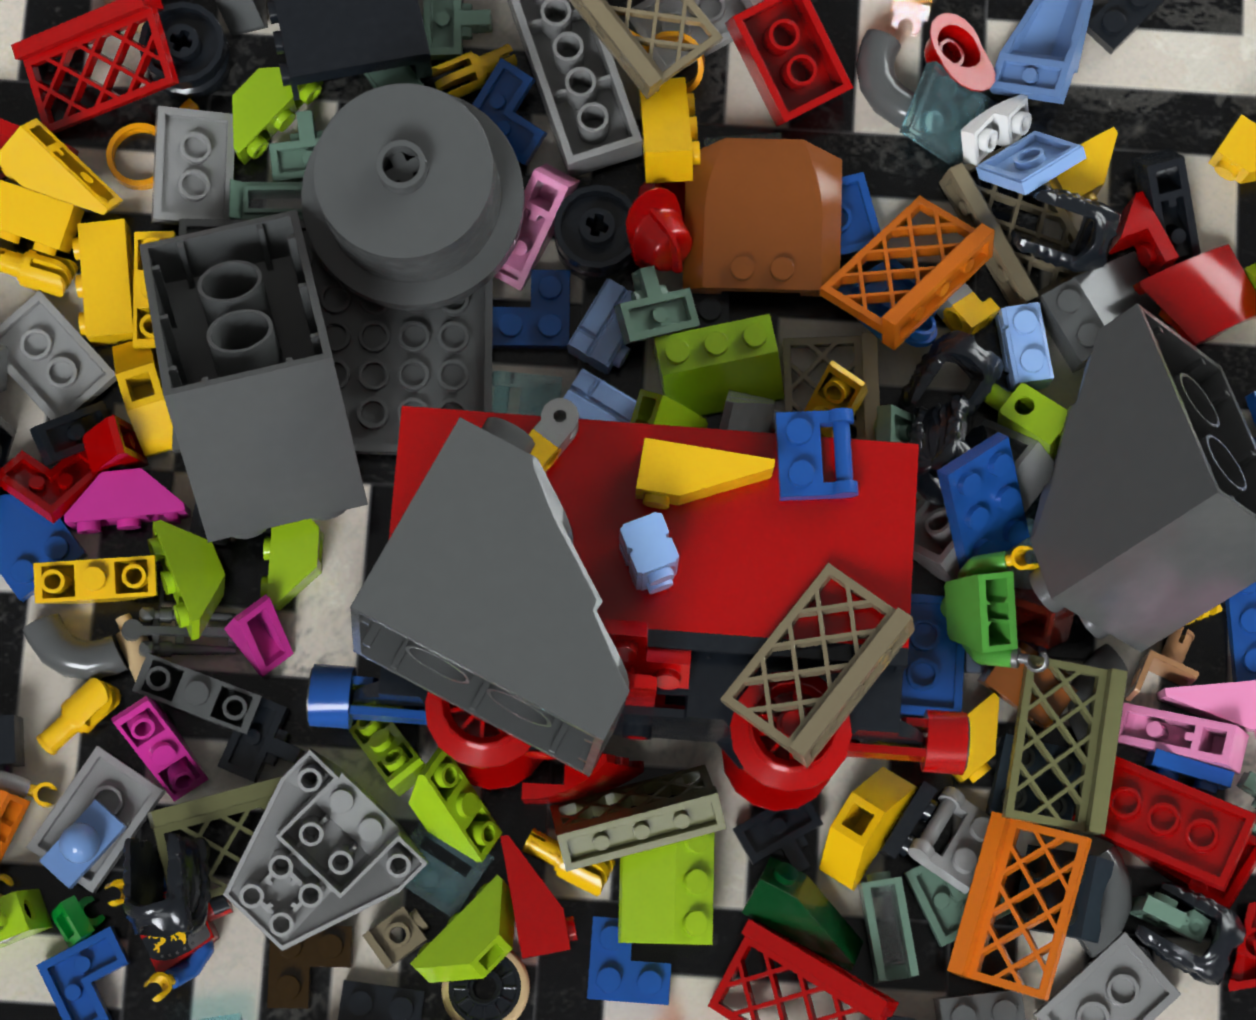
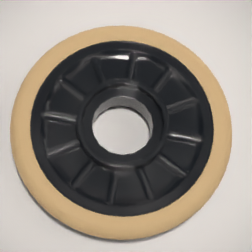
[441,951,530,1020]

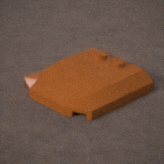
[683,138,842,297]

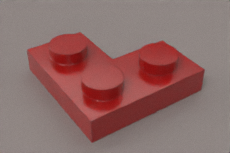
[0,450,109,524]
[604,619,692,690]

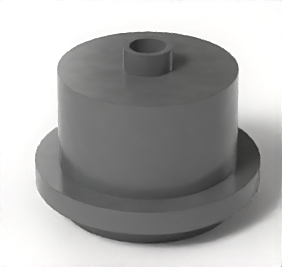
[301,83,525,310]

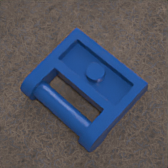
[775,408,859,501]

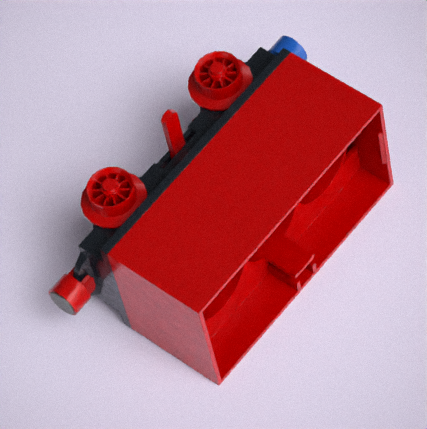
[306,406,970,811]

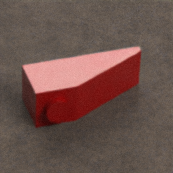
[500,835,578,959]

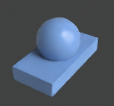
[39,799,127,889]

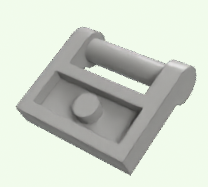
[908,786,990,895]

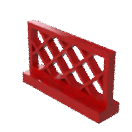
[11,0,179,134]
[708,919,899,1020]

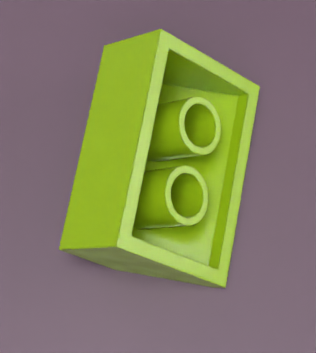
[653,314,784,417]
[618,832,715,945]

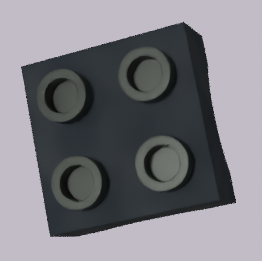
[985,734,1084,832]
[1012,844,1114,943]

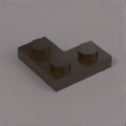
[267,926,354,1009]

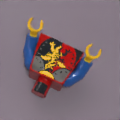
[105,876,233,1002]

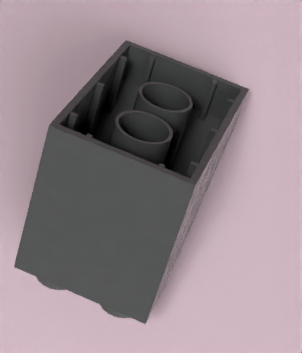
[139,209,368,543]
[1029,303,1256,652]
[350,417,630,777]

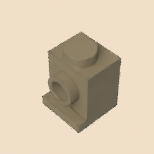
[362,906,430,969]

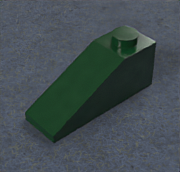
[742,856,863,971]

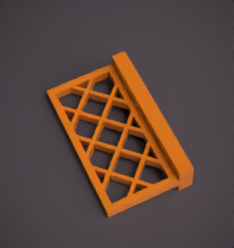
[820,195,995,351]
[947,811,1092,1001]

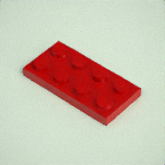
[1072,756,1256,892]

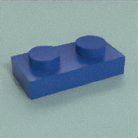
[1144,749,1235,795]

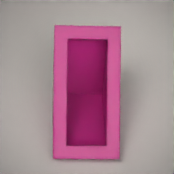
[224,594,294,677]

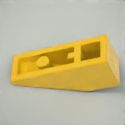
[0,118,123,215]
[635,438,775,509]

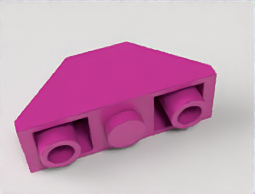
[64,468,191,534]
[111,696,209,802]

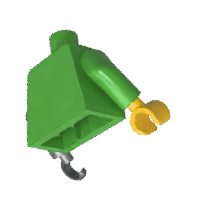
[940,545,1049,673]

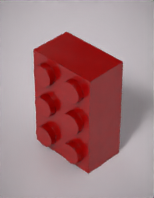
[725,0,853,128]

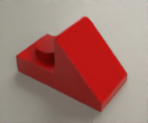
[1108,191,1179,276]
[83,415,149,472]

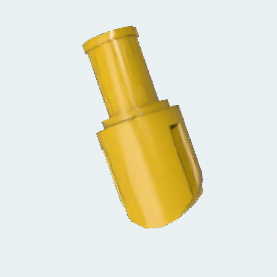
[432,43,518,98]
[0,247,78,298]
[36,678,121,756]
[522,828,615,897]

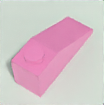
[494,163,580,291]
[1157,680,1256,739]
[1118,703,1249,774]

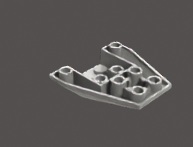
[223,748,428,951]

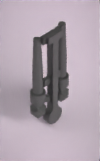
[121,607,236,657]

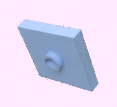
[976,131,1086,195]

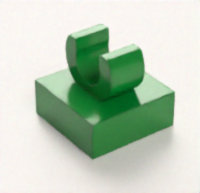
[50,895,105,948]

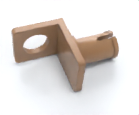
[1124,627,1199,702]

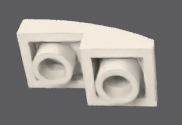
[961,94,1032,166]

